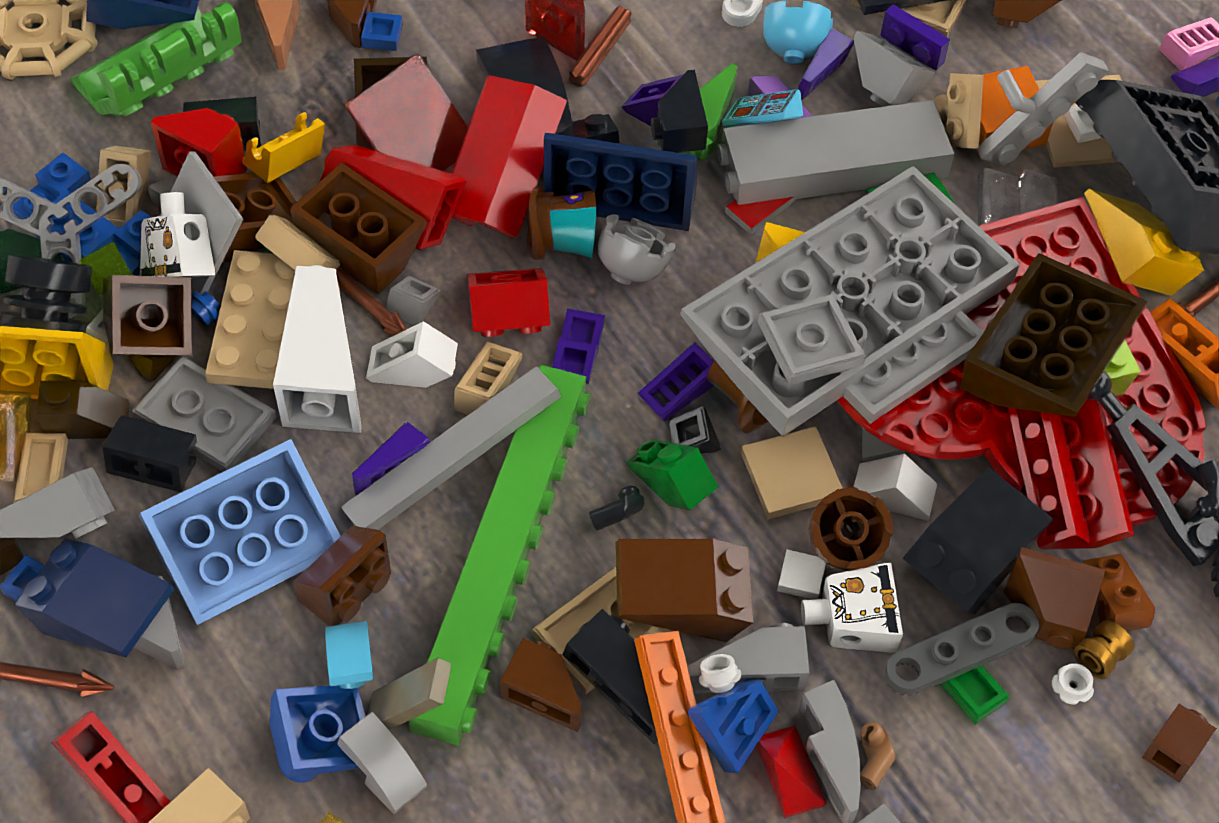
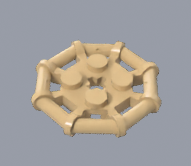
[0,0,98,80]

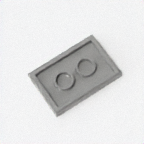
[132,356,277,472]

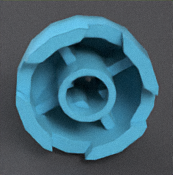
[763,0,833,64]

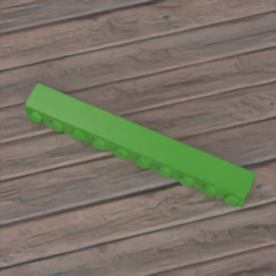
[408,365,591,746]

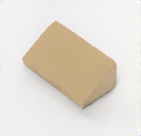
[256,215,340,270]

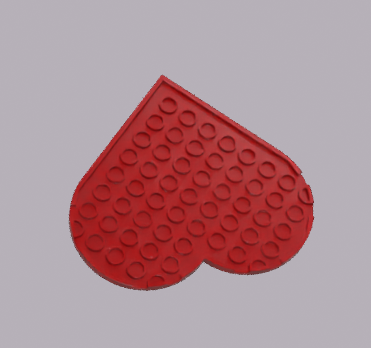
[837,197,1206,527]

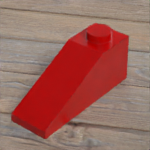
[51,711,171,823]

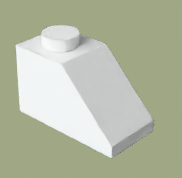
[366,321,458,388]

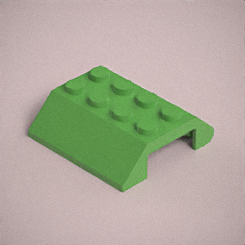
[70,2,242,117]

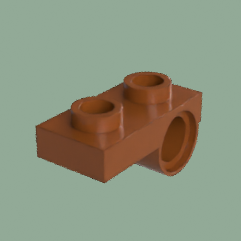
[1083,553,1155,631]

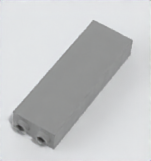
[716,100,954,205]

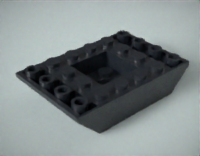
[1075,80,1219,254]

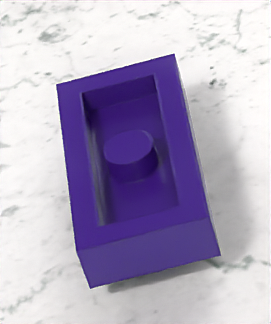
[880,4,950,71]

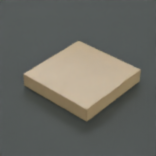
[741,426,842,520]

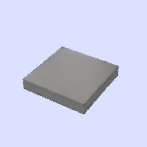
[757,294,866,385]

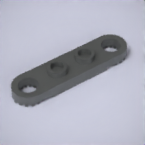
[885,603,1039,696]

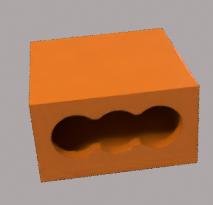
[975,66,1053,158]

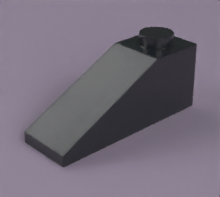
[562,609,658,744]

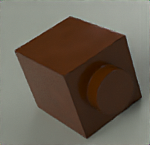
[1142,704,1217,783]

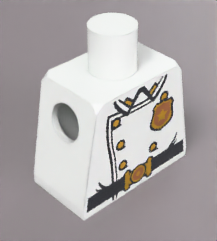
[140,192,215,279]
[801,563,903,653]

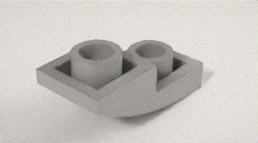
[337,712,427,814]

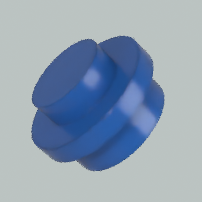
[191,291,221,327]

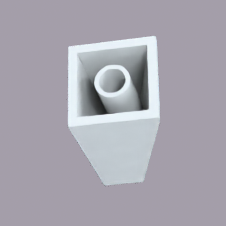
[273,265,362,433]

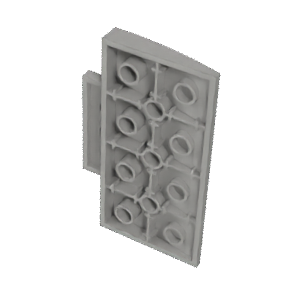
[680,166,1020,436]

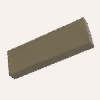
[368,658,451,730]

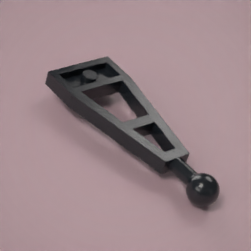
[1087,372,1219,566]

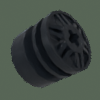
[0,255,93,333]

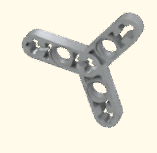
[0,164,141,319]

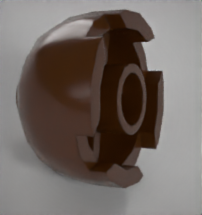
[808,487,894,571]

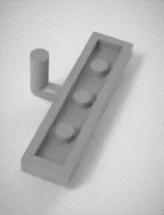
[976,52,1109,166]

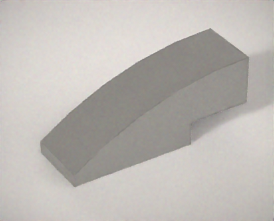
[799,680,861,823]

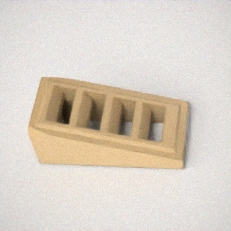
[454,342,522,415]

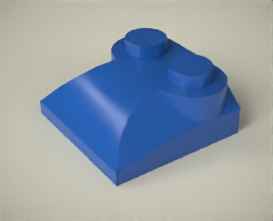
[269,685,365,783]

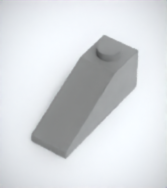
[687,623,810,694]

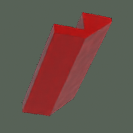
[451,75,567,238]
[1008,399,1135,550]

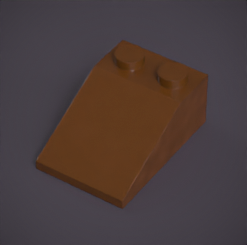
[214,173,297,262]
[615,539,754,642]

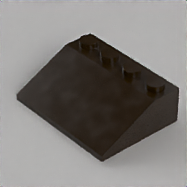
[960,253,1148,417]

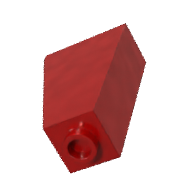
[320,144,467,250]

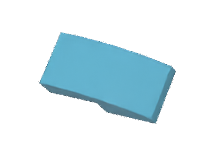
[325,621,374,689]

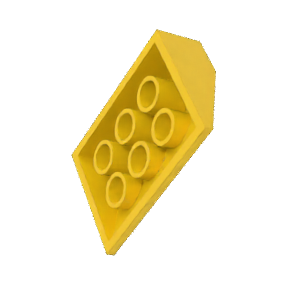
[0,326,114,399]

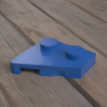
[687,679,779,774]

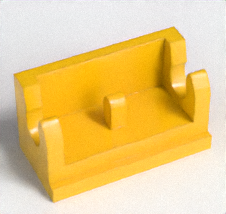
[242,112,325,183]

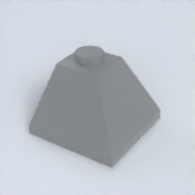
[853,31,936,107]

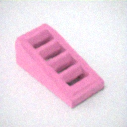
[1159,17,1219,70]

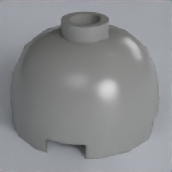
[598,214,676,285]

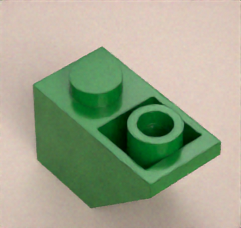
[626,439,719,511]

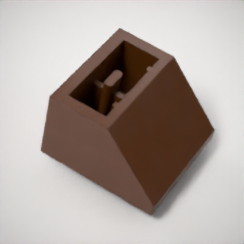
[293,526,391,626]

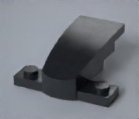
[476,36,620,143]

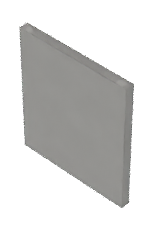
[159,152,243,295]

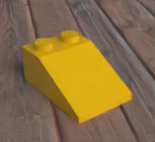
[1084,188,1204,296]

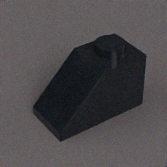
[651,69,708,153]

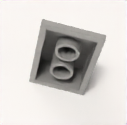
[0,467,115,539]

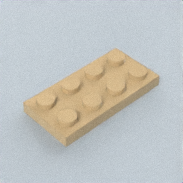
[205,250,295,389]

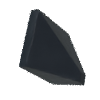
[669,406,721,454]

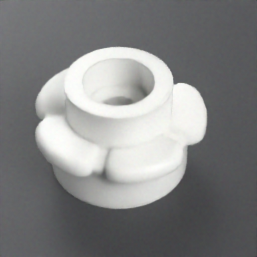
[699,654,741,693]
[1052,664,1094,705]

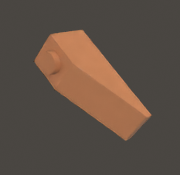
[253,0,300,71]

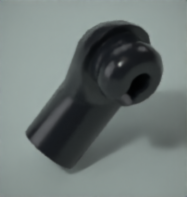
[1196,459,1219,518]
[589,485,644,531]

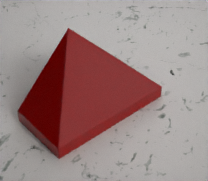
[756,725,826,819]

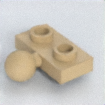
[933,73,984,148]

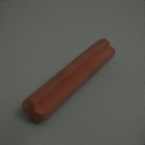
[569,6,632,87]

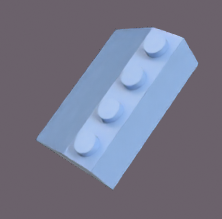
[138,439,341,625]

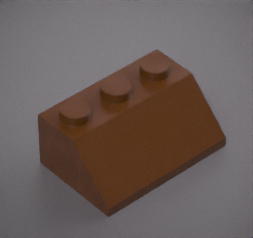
[290,163,427,294]

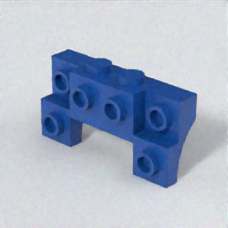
[13,153,152,286]

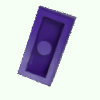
[1171,56,1219,97]

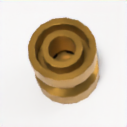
[1074,620,1135,679]

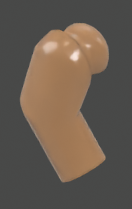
[860,722,895,790]

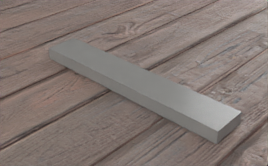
[341,366,561,530]

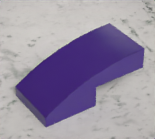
[552,308,605,384]

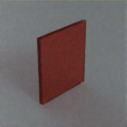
[344,54,468,171]

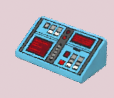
[722,89,803,128]

